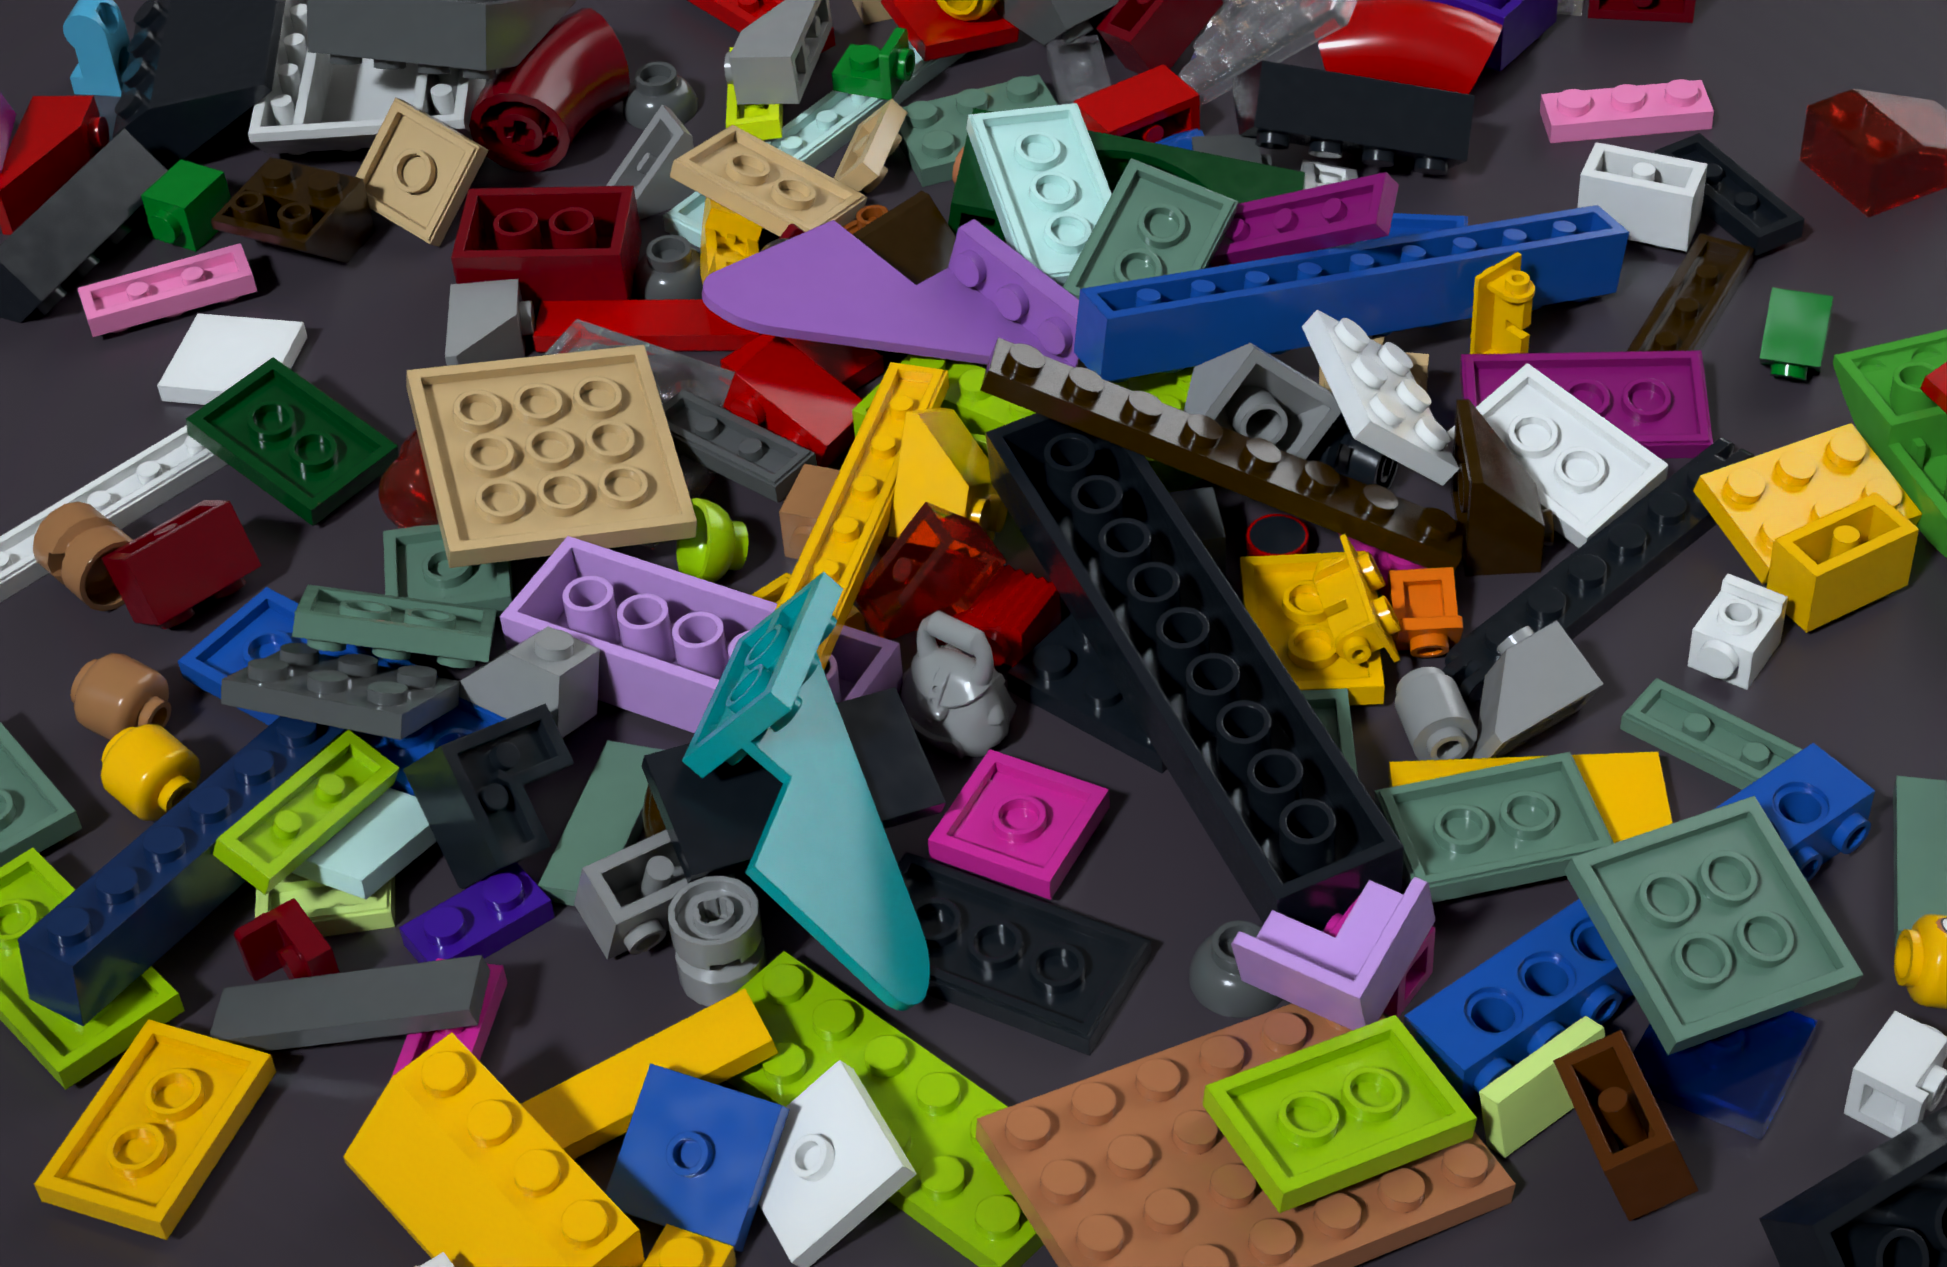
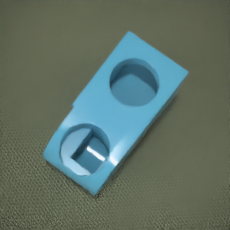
[63,0,130,97]

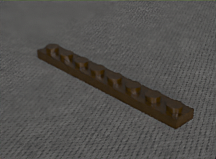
[980,337,1464,571]

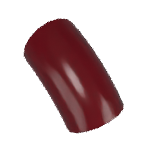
[469,8,630,172]

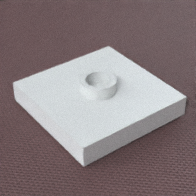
[759,1060,917,1267]

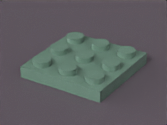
[1564,796,1863,1055]

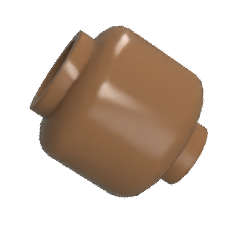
[70,653,171,741]

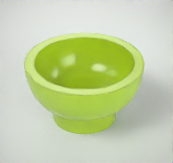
[676,498,748,583]

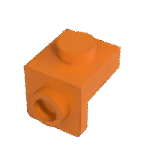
[1387,567,1463,658]

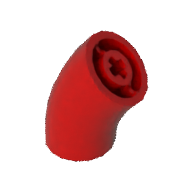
[1314,0,1503,94]

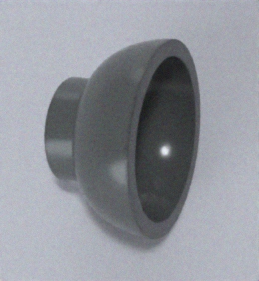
[623,62,698,130]
[633,235,703,300]
[1189,920,1283,1018]

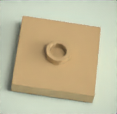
[356,97,489,247]

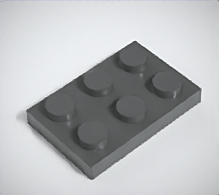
[221,643,460,740]

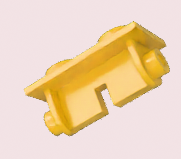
[1470,252,1535,354]
[1313,534,1401,664]

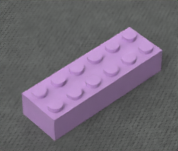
[500,536,903,733]

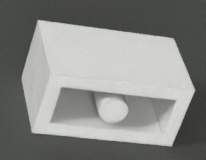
[1577,142,1708,252]

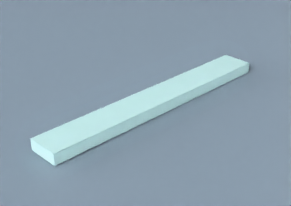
[663,40,966,248]

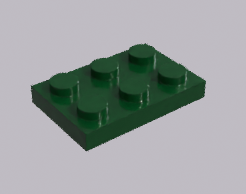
[186,357,399,526]

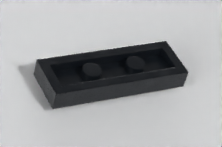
[1654,133,1805,256]

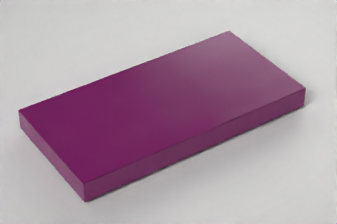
[1460,350,1713,459]

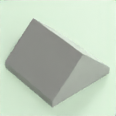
[1184,343,1341,460]

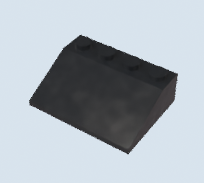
[112,0,286,170]

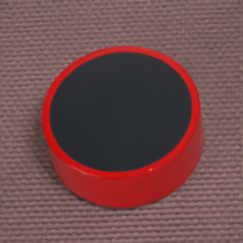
[1246,514,1309,557]

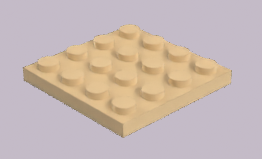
[406,345,697,568]

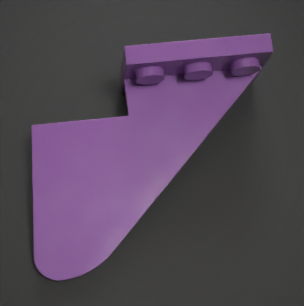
[702,219,1088,369]

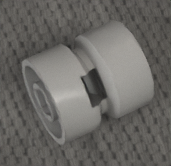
[668,876,768,1006]

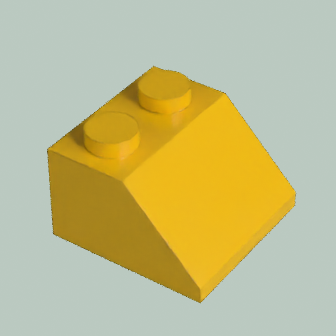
[888,408,1007,549]

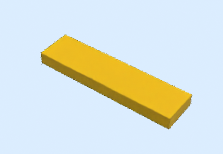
[521,988,778,1160]

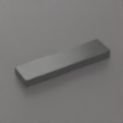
[209,955,490,1052]

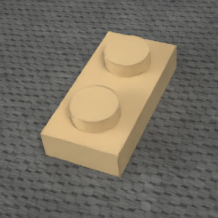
[834,99,907,193]

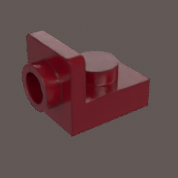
[234,898,340,981]

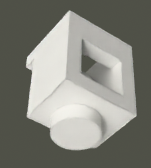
[1687,574,1788,690]
[1844,1011,1947,1138]

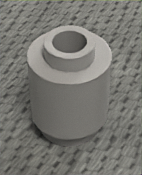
[1394,667,1477,761]

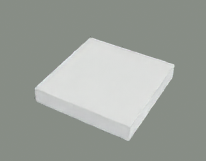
[157,313,308,405]

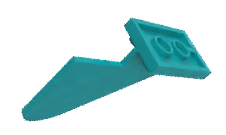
[682,572,930,1011]

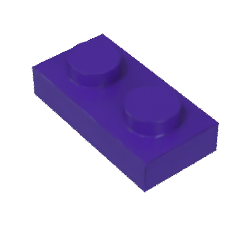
[399,863,555,963]

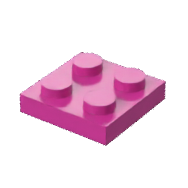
[928,749,1110,900]

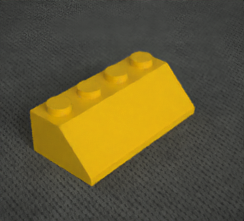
[343,1032,645,1267]

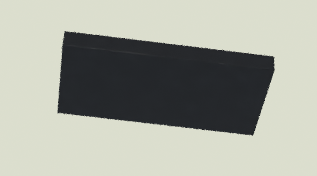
[641,687,946,883]
[898,852,1151,1056]

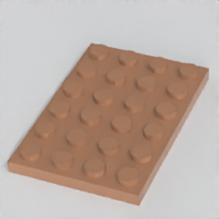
[976,1003,1516,1267]

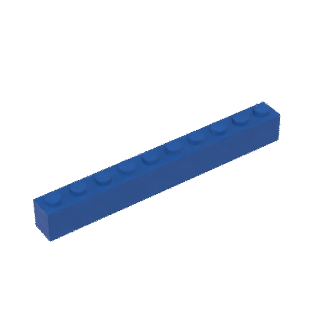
[1074,205,1629,383]

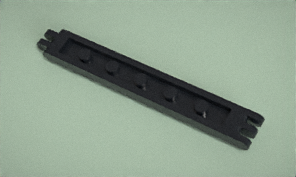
[1442,437,1755,705]

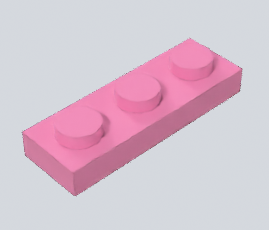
[1540,79,1714,143]
[77,243,257,337]

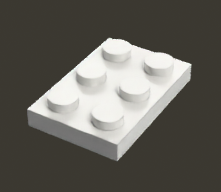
[1302,309,1459,486]
[1447,363,1669,548]

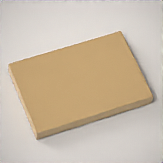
[670,125,867,237]

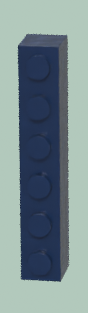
[18,716,345,1026]

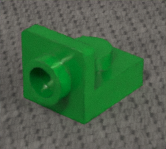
[831,27,915,100]

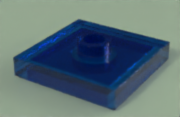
[1633,1011,1818,1140]

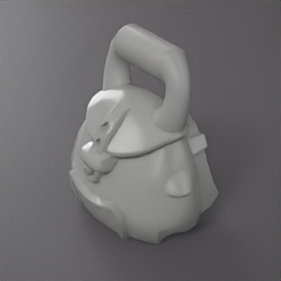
[899,611,1017,759]

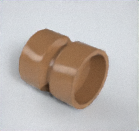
[33,501,133,611]

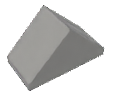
[606,105,695,220]

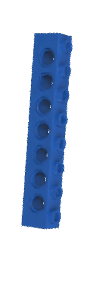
[1404,743,1875,1108]

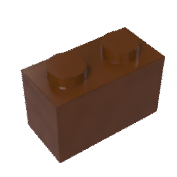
[1553,1030,1699,1221]

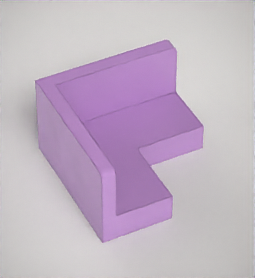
[1231,877,1435,1030]

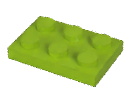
[1202,1015,1477,1213]

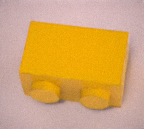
[1766,492,1919,633]

